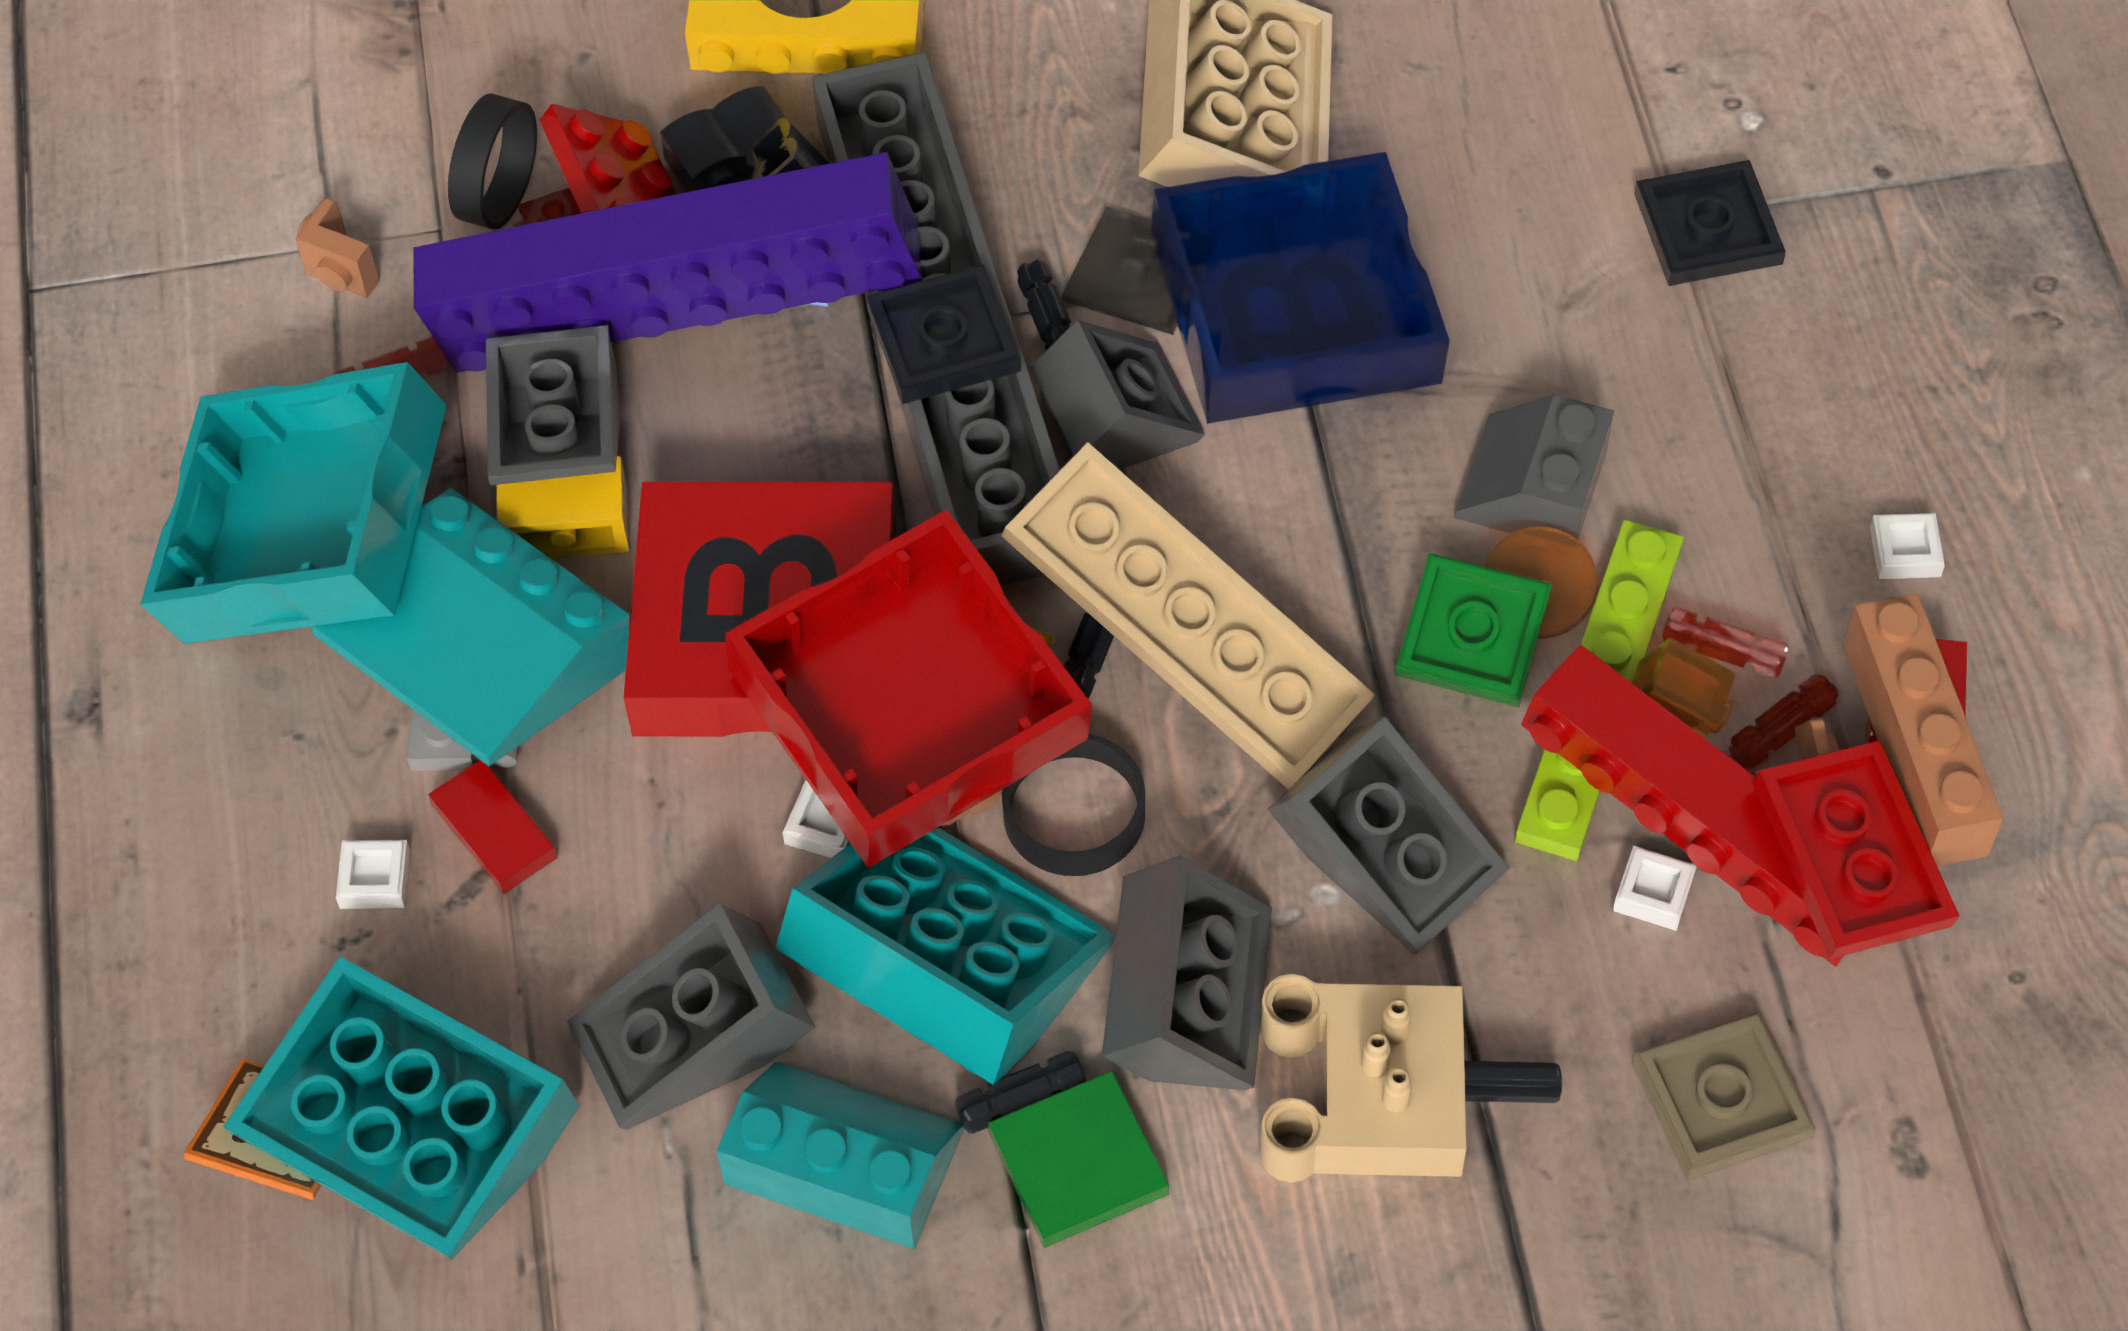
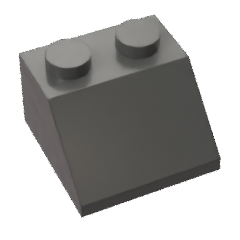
[1031,320,1205,470]
[1455,395,1614,550]

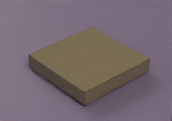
[1632,1011,1816,1180]

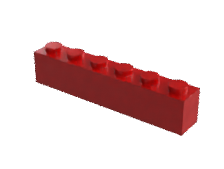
[1521,644,1845,967]

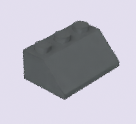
[1102,855,1272,1090]

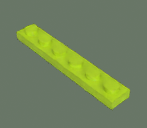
[1515,520,1684,862]

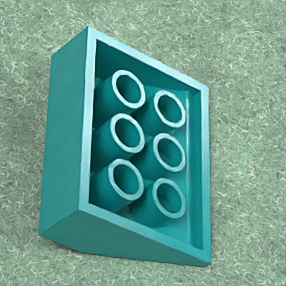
[312,488,629,766]
[775,827,1116,1085]
[223,956,580,1260]

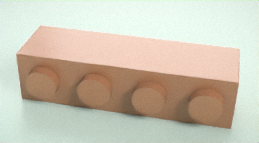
[1843,593,2004,866]

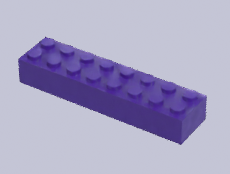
[413,152,922,373]

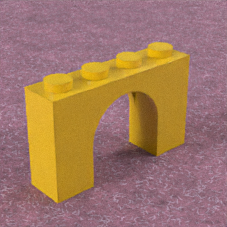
[685,0,926,74]

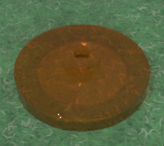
[1485,526,1597,639]

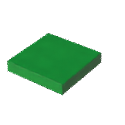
[1395,553,1552,707]
[988,1071,1169,1248]

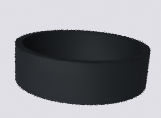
[448,93,537,230]
[1002,734,1145,876]

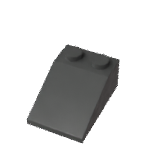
[486,325,620,485]
[1267,716,1510,953]
[567,902,815,1130]

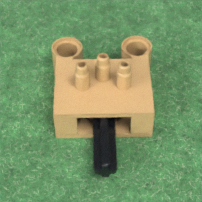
[1260,974,1562,1183]

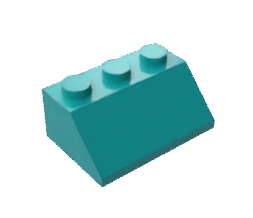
[716,1062,964,1249]

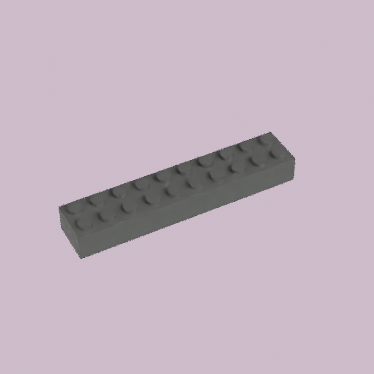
[812,52,1060,585]

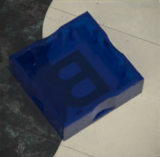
[1151,152,1450,424]

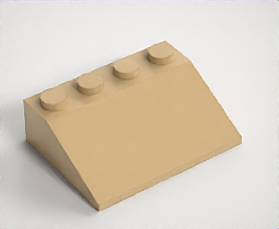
[1138,0,1333,202]

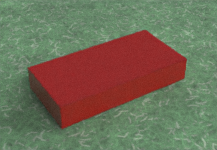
[428,760,557,894]

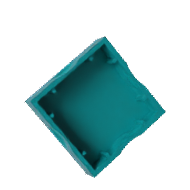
[140,362,447,644]

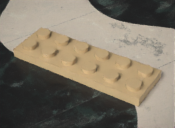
[1001,442,1375,790]

